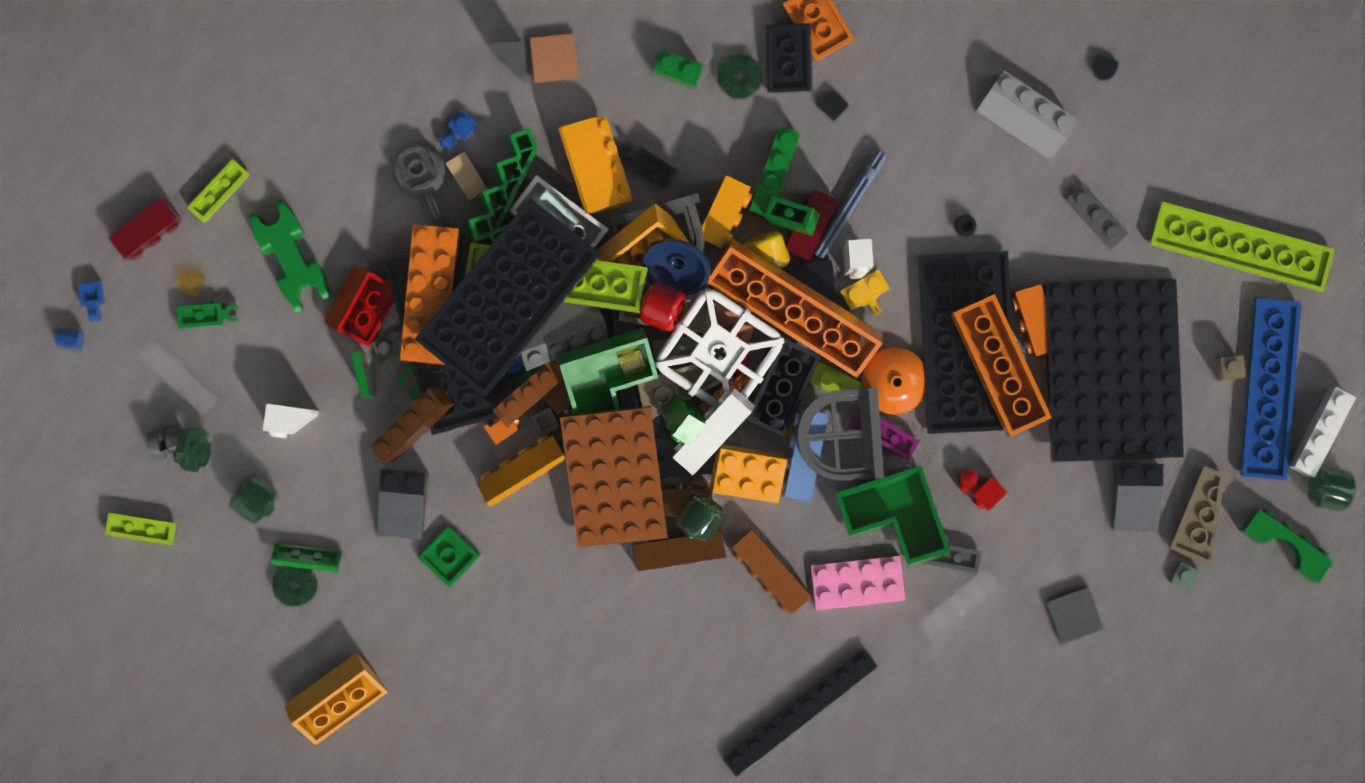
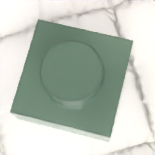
[1170,562,1201,592]

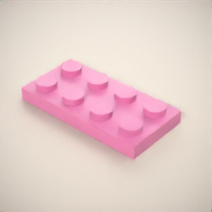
[811,555,905,610]

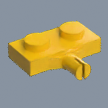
[840,269,890,316]

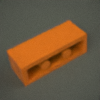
[1011,284,1048,357]

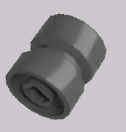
[147,426,186,460]

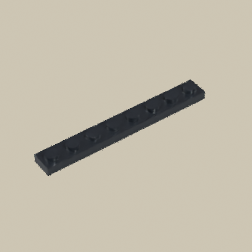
[723,648,878,778]

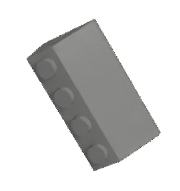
[976,71,1078,161]

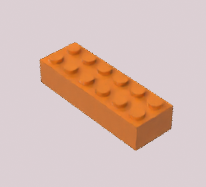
[400,224,461,365]
[950,294,1052,437]

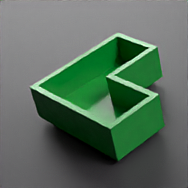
[556,328,658,414]
[835,466,950,568]

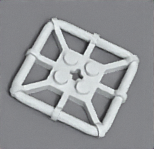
[654,288,784,409]

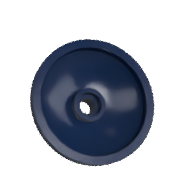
[643,239,710,296]

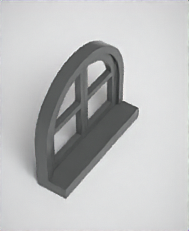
[611,193,704,285]
[796,388,884,480]

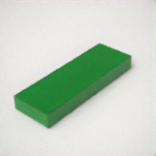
[271,543,342,572]

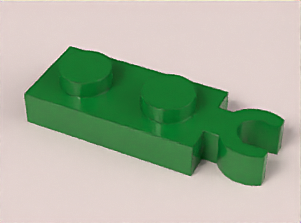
[176,303,239,329]

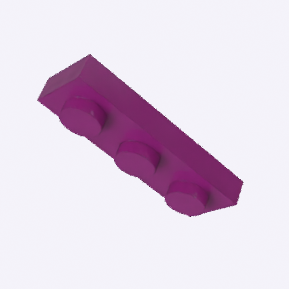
[850,409,920,460]

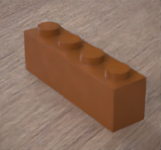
[493,359,563,428]
[731,529,812,615]

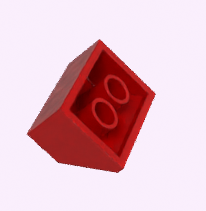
[323,264,394,347]

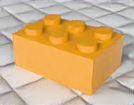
[702,175,753,252]
[709,444,787,503]

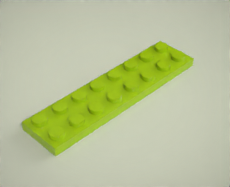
[1149,201,1335,293]
[465,243,648,313]

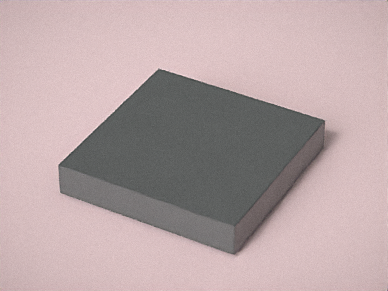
[1046,587,1104,644]

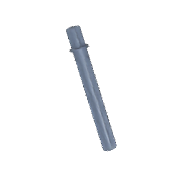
[814,150,887,258]

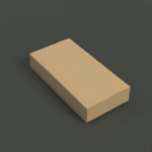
[446,152,488,202]

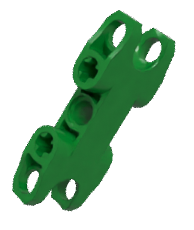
[249,198,331,314]

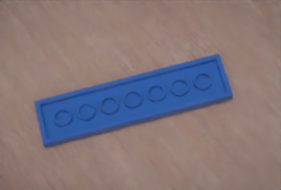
[1240,298,1302,481]

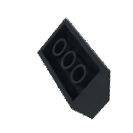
[745,338,821,437]

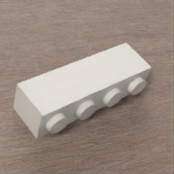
[842,239,873,279]
[1288,387,1356,477]
[673,388,755,475]

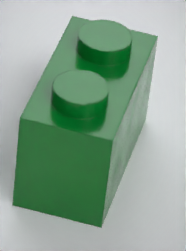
[653,50,703,90]
[764,196,820,236]
[662,394,706,446]

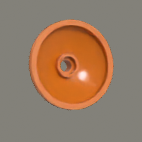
[861,347,925,414]

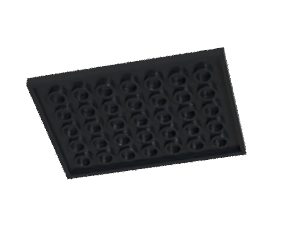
[1043,279,1184,462]

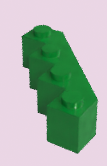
[464,128,538,243]

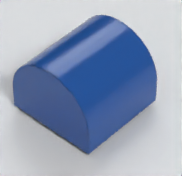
[54,328,84,350]

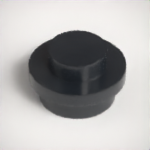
[954,215,977,237]

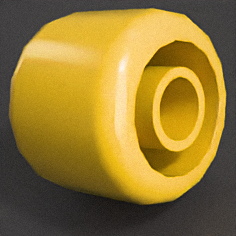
[743,231,790,269]

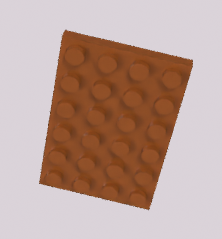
[560,405,668,548]

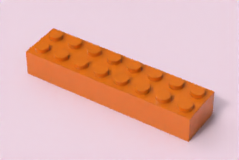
[707,238,883,378]

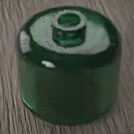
[1307,465,1356,512]
[228,474,278,524]
[676,492,727,542]

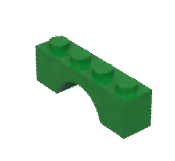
[749,126,801,219]
[1239,508,1334,584]

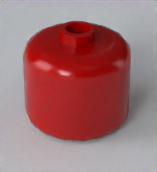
[639,283,686,332]

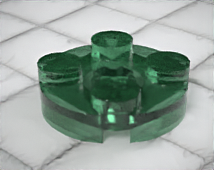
[717,54,762,100]
[173,427,212,473]
[272,566,318,607]

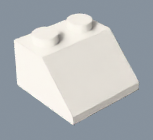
[263,404,319,438]

